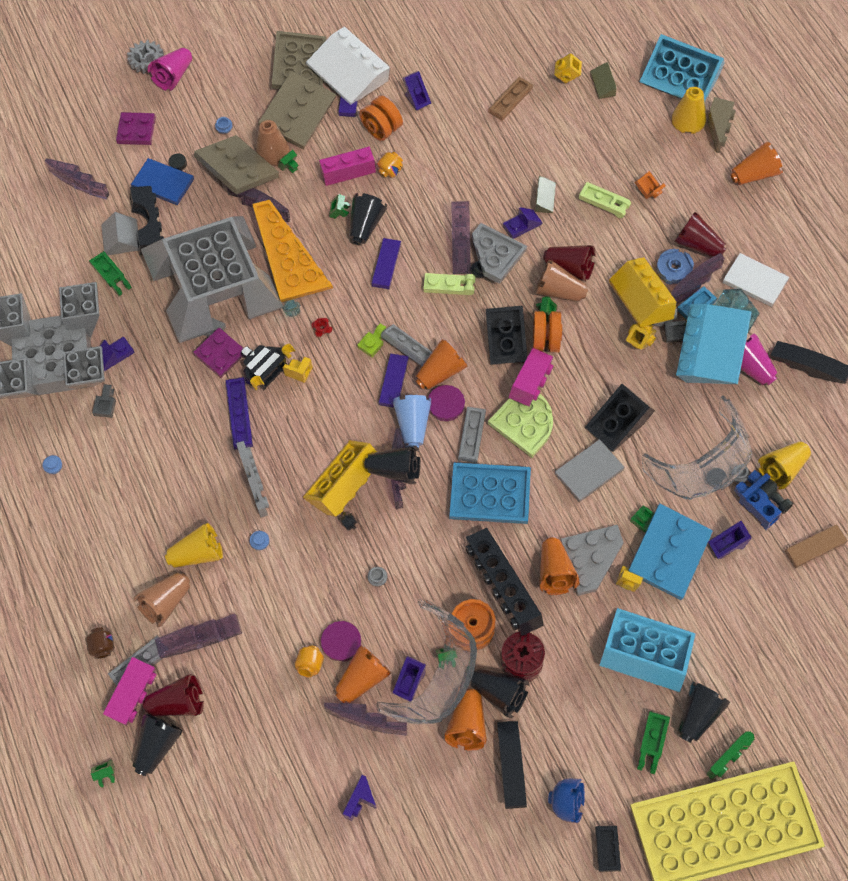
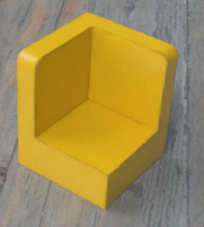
[283,357,313,383]

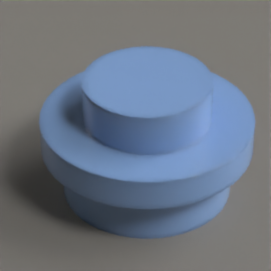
[215,117,233,134]
[43,455,62,474]
[250,531,269,550]

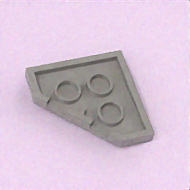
[471,223,527,284]
[236,441,269,517]
[561,525,624,596]

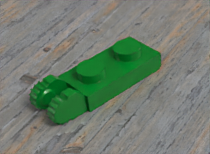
[89,251,132,296]
[637,712,670,775]
[707,731,755,780]

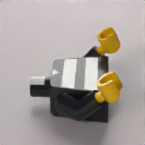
[241,344,296,390]

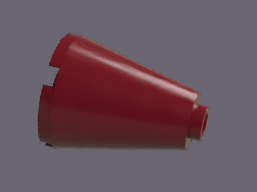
[674,212,727,258]
[543,245,596,282]
[143,674,204,716]

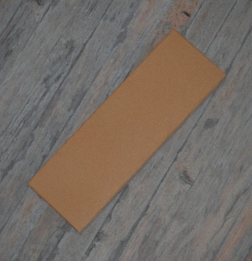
[489,77,533,121]
[785,524,848,568]

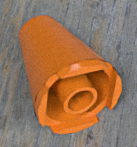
[730,141,783,185]
[415,339,468,390]
[539,537,580,595]
[335,645,391,703]
[444,689,487,751]

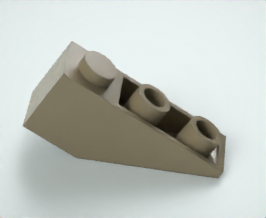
[708,97,736,153]

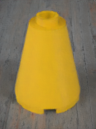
[672,87,706,134]
[758,441,811,490]
[165,523,223,568]

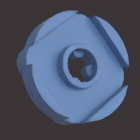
[656,249,694,285]

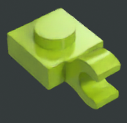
[357,323,386,358]

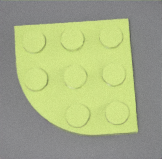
[488,394,553,458]

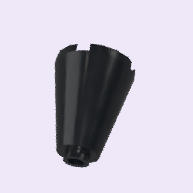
[349,193,387,245]
[364,445,421,485]
[470,668,530,718]
[678,681,730,743]
[132,714,183,776]

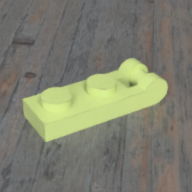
[579,182,631,218]
[424,273,476,295]

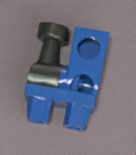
[734,470,794,530]

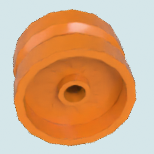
[359,95,403,141]
[533,311,562,353]
[450,599,496,651]

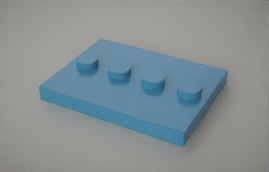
[449,462,531,524]
[628,503,713,600]

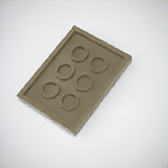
[271,31,326,89]
[258,71,336,150]
[194,135,279,195]

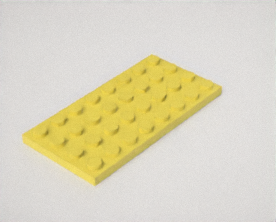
[630,761,825,881]

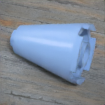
[393,395,431,448]

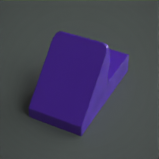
[402,71,431,110]
[503,207,543,239]
[100,337,135,371]
[708,521,751,559]
[393,656,426,702]
[343,775,377,821]

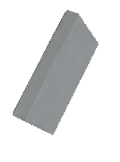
[555,439,625,502]

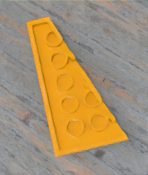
[252,200,333,302]

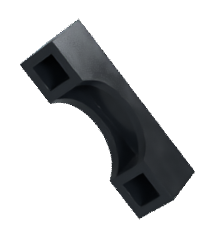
[129,186,164,255]

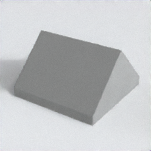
[101,212,138,255]

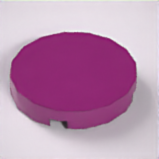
[428,385,465,422]
[321,621,361,662]

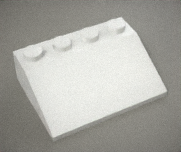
[306,27,390,105]

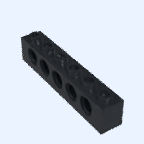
[465,528,544,636]

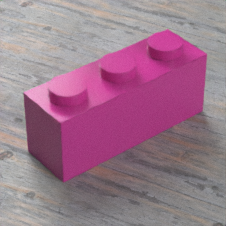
[319,146,376,186]
[509,348,554,407]
[103,657,157,726]

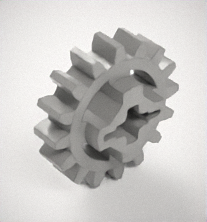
[127,40,164,74]

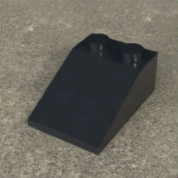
[485,305,527,365]
[585,384,655,452]

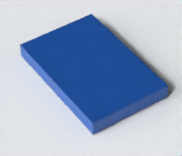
[131,158,194,205]

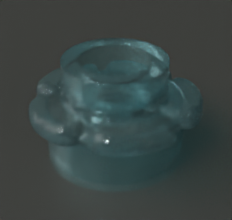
[283,300,301,317]

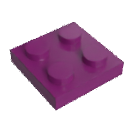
[116,112,156,145]
[193,328,244,378]

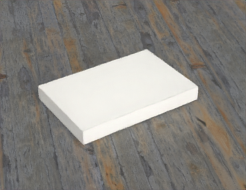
[723,253,789,307]

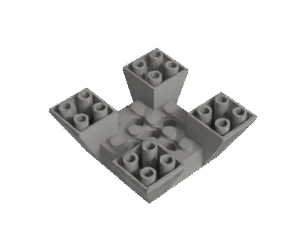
[141,216,283,343]
[0,282,105,399]

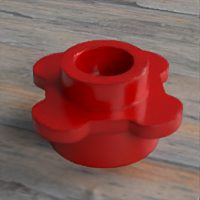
[311,318,332,337]

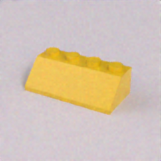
[609,257,677,327]
[303,440,377,517]

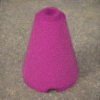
[148,48,192,91]
[741,333,777,386]

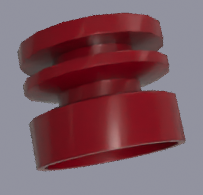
[500,632,545,682]

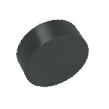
[169,153,187,171]

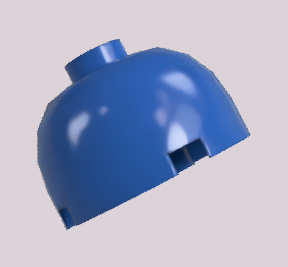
[548,778,585,823]

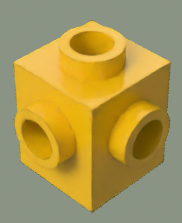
[554,53,582,84]
[626,323,657,350]

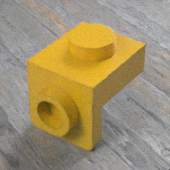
[616,566,643,592]

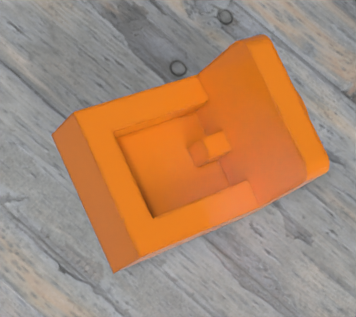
[634,171,666,200]

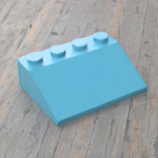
[640,34,725,102]
[676,304,752,384]
[599,608,696,692]

